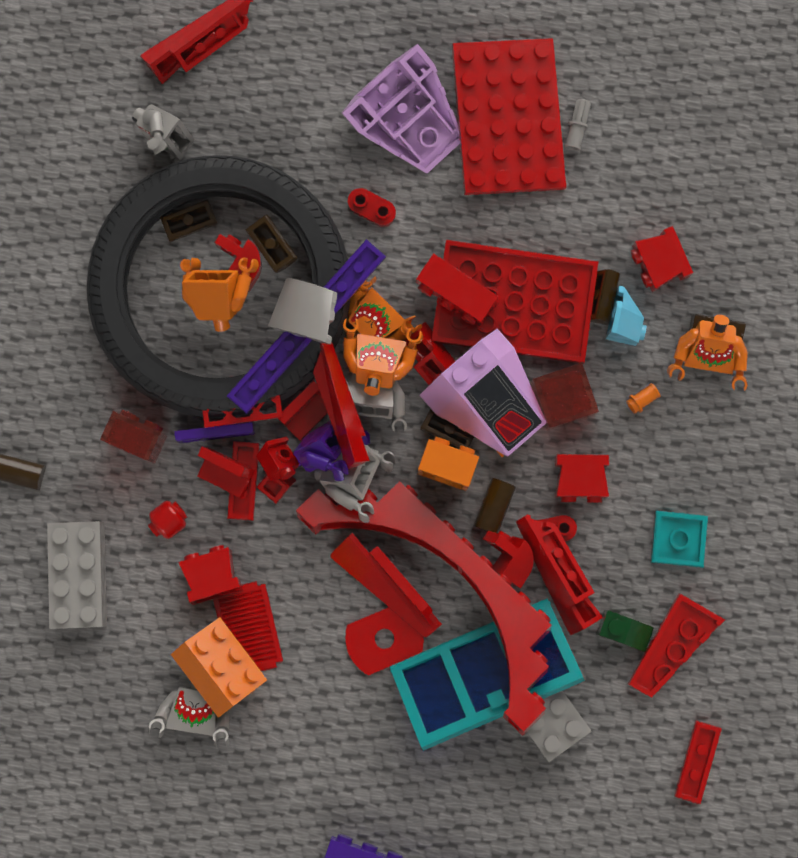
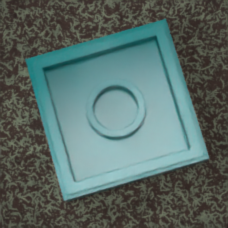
[651,511,708,568]

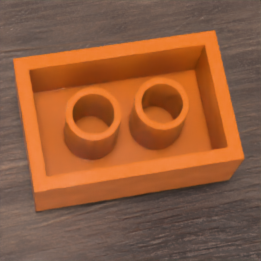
[417,437,479,491]
[170,617,267,718]

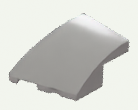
[268,278,337,344]

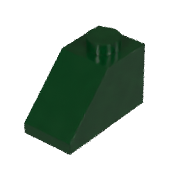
[596,610,654,652]

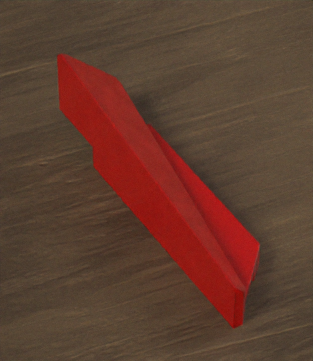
[140,0,253,84]
[404,322,456,385]
[313,342,370,470]
[516,514,603,635]
[330,533,442,637]

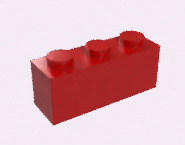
[416,253,499,326]

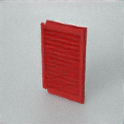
[213,581,283,671]

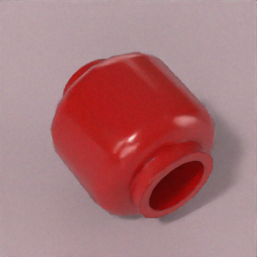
[148,500,188,539]

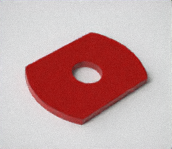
[345,607,424,676]

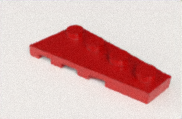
[628,593,725,698]

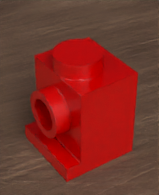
[256,436,299,481]

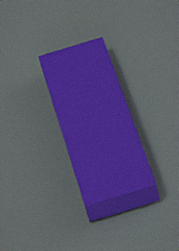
[174,422,255,443]

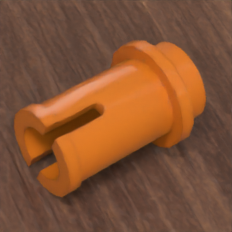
[626,383,661,414]

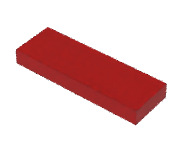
[227,441,260,521]
[674,720,722,804]

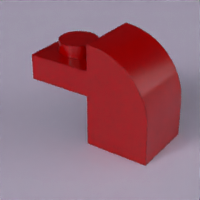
[214,234,262,292]
[483,531,534,589]

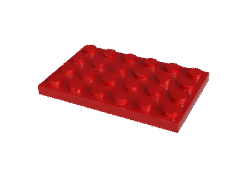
[452,38,566,195]
[432,240,599,364]

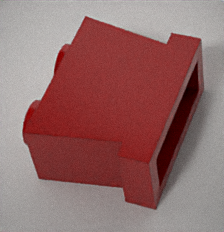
[631,226,693,292]
[555,454,609,503]
[178,545,243,605]

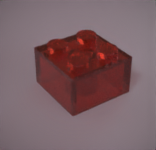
[531,363,599,431]
[100,409,167,464]

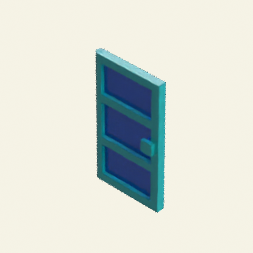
[389,598,585,751]

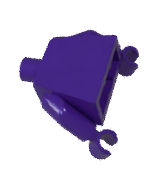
[293,421,370,481]

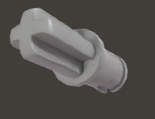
[565,99,591,151]

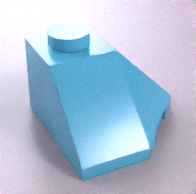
[606,286,647,346]

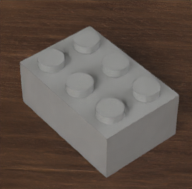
[503,671,592,762]

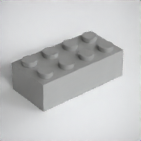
[47,521,107,629]

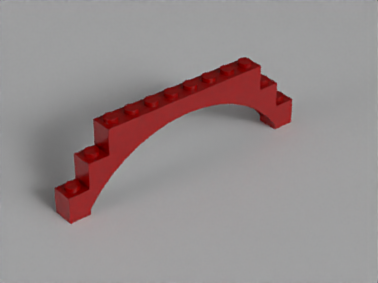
[296,481,552,736]

